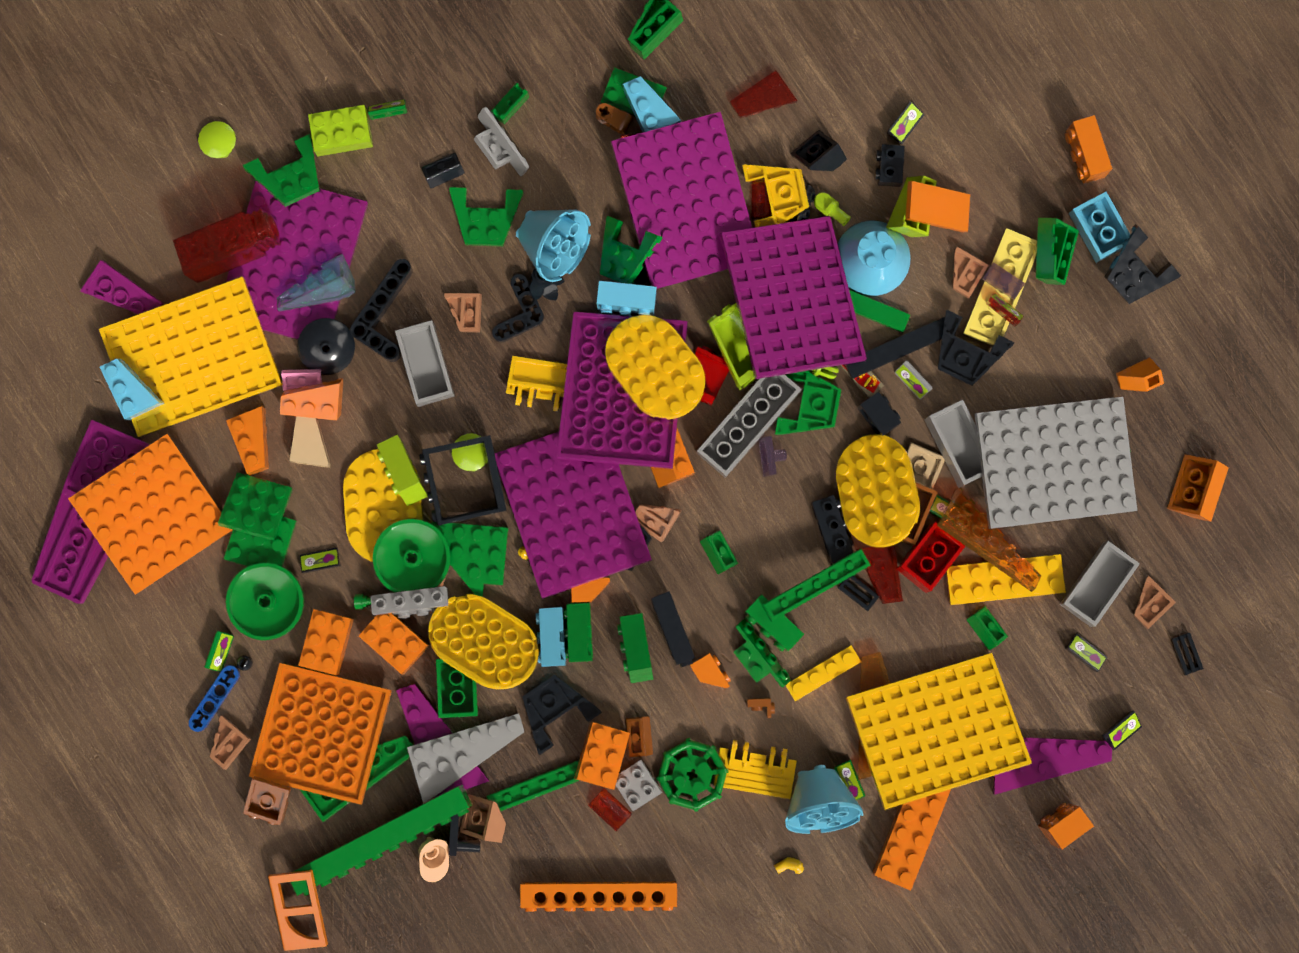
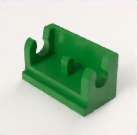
[490,83,529,125]

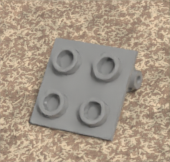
[616,760,663,811]

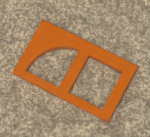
[268,870,328,951]

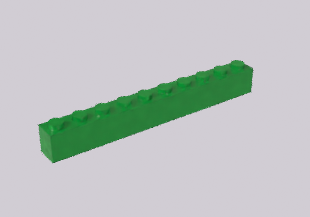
[291,785,473,896]

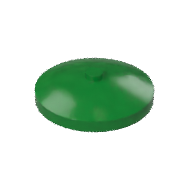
[373,519,451,593]
[226,563,304,640]

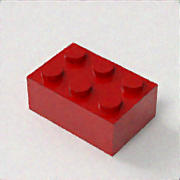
[896,522,965,593]

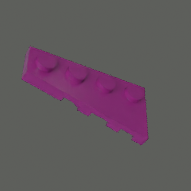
[80,260,164,314]

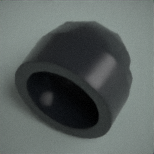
[237,655,253,671]

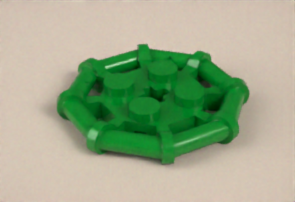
[656,738,729,812]

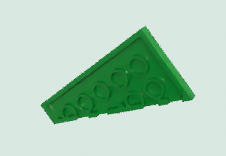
[300,736,413,822]

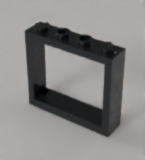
[419,435,507,525]
[651,591,695,668]

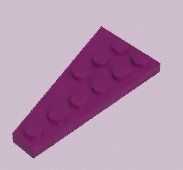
[396,684,489,799]
[993,737,1112,795]

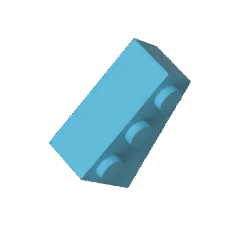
[623,76,681,132]
[100,359,165,420]
[536,607,566,667]

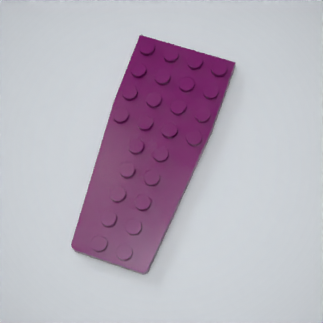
[32,420,150,604]

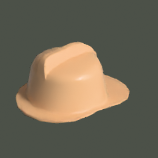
[418,837,449,882]

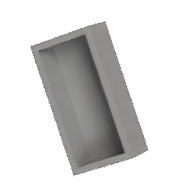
[395,320,455,407]
[924,400,982,488]
[1059,541,1140,627]

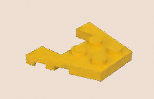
[742,164,809,228]

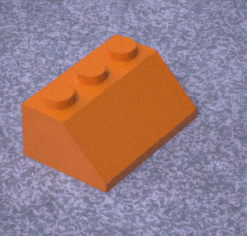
[651,429,695,488]
[1167,455,1229,522]

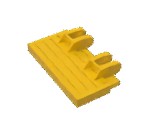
[506,356,567,411]
[714,740,797,799]

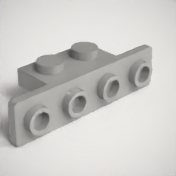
[474,107,529,176]
[371,586,448,618]

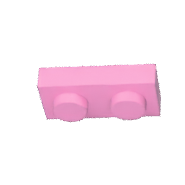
[281,369,322,391]

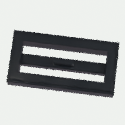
[837,576,880,612]
[1171,633,1204,675]

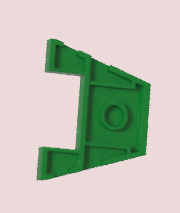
[243,134,320,207]
[449,187,524,247]
[600,216,663,284]
[775,371,842,435]

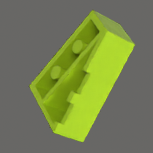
[377,435,428,506]

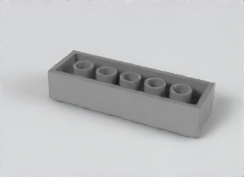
[697,374,801,478]

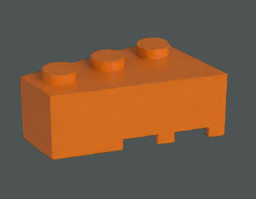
[226,406,269,476]

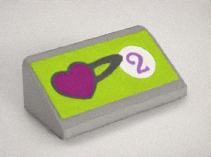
[895,361,933,399]

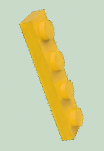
[786,645,861,701]

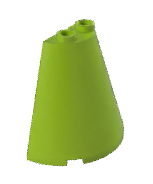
[707,303,757,390]

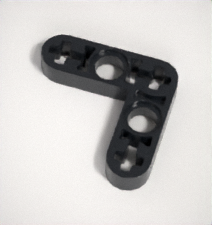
[492,274,544,343]

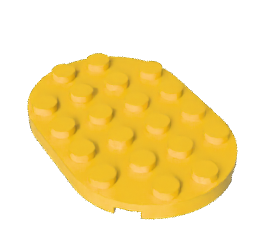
[605,315,705,419]
[836,434,920,547]
[343,449,423,562]
[429,594,539,689]

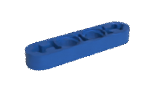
[189,666,240,732]

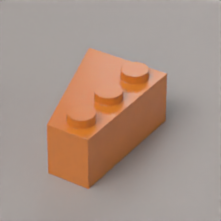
[280,378,343,420]

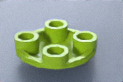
[198,121,236,158]
[452,434,487,472]

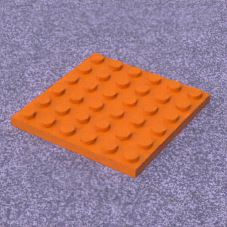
[68,434,232,595]
[249,663,392,805]

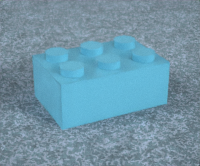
[1069,192,1130,263]
[597,281,657,316]

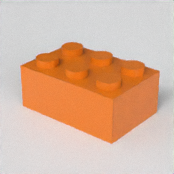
[1065,115,1112,184]
[298,609,354,675]
[359,613,430,675]
[574,722,630,790]
[1038,803,1094,849]

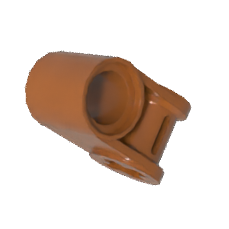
[596,103,633,134]

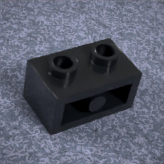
[875,144,905,187]
[857,392,901,436]

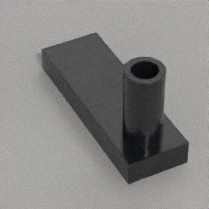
[448,814,481,856]

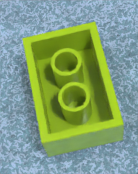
[308,105,373,157]

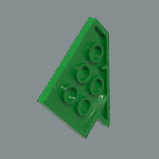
[431,521,509,597]

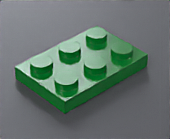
[601,67,667,117]

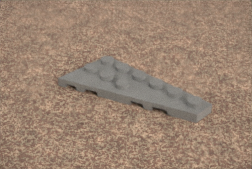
[407,713,524,804]

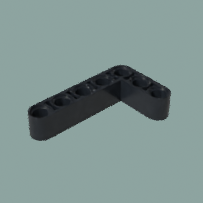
[350,259,413,362]

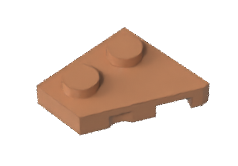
[952,247,989,299]
[444,293,482,332]
[635,504,681,542]
[1134,576,1176,630]
[210,716,251,770]

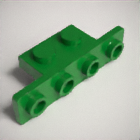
[733,619,791,688]

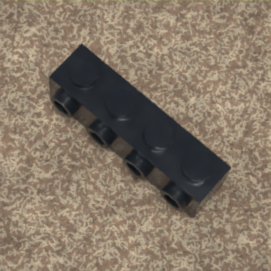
[811,495,854,565]

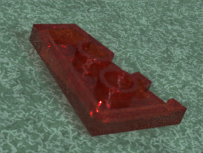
[729,70,798,118]
[856,545,903,604]

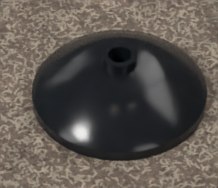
[297,318,355,375]

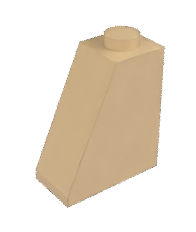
[290,416,331,468]

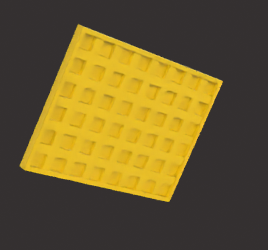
[99,277,283,437]
[846,653,1032,810]

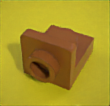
[747,698,775,718]

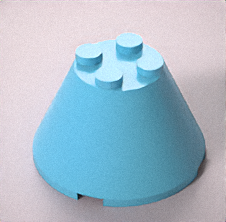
[516,210,591,282]
[837,221,911,296]
[785,765,864,834]

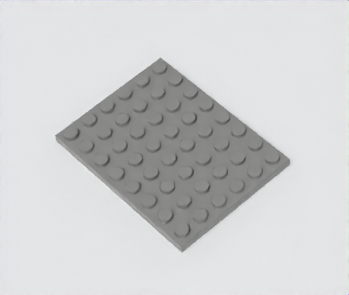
[975,397,1137,529]

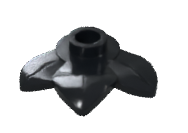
[529,268,565,301]

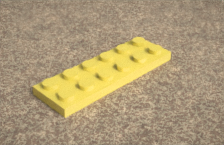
[963,228,1037,346]

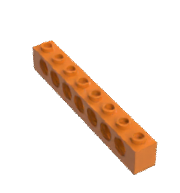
[520,881,677,912]

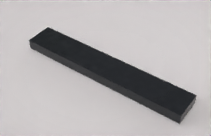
[845,317,945,380]

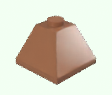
[460,794,506,843]

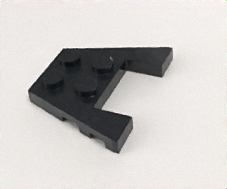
[1104,224,1181,304]
[937,310,1015,386]
[522,675,602,755]

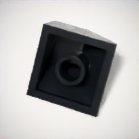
[790,130,847,171]

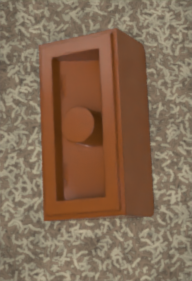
[626,716,653,757]

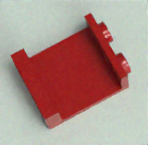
[695,346,729,406]

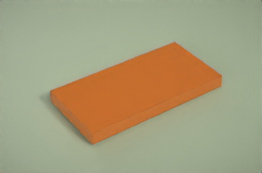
[905,181,970,233]

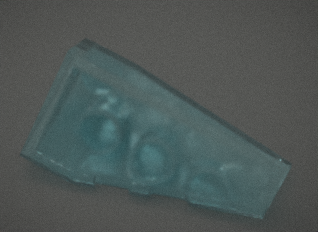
[277,254,355,311]

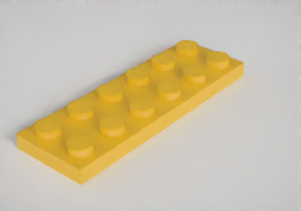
[946,554,1066,605]

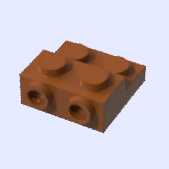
[243,776,291,825]

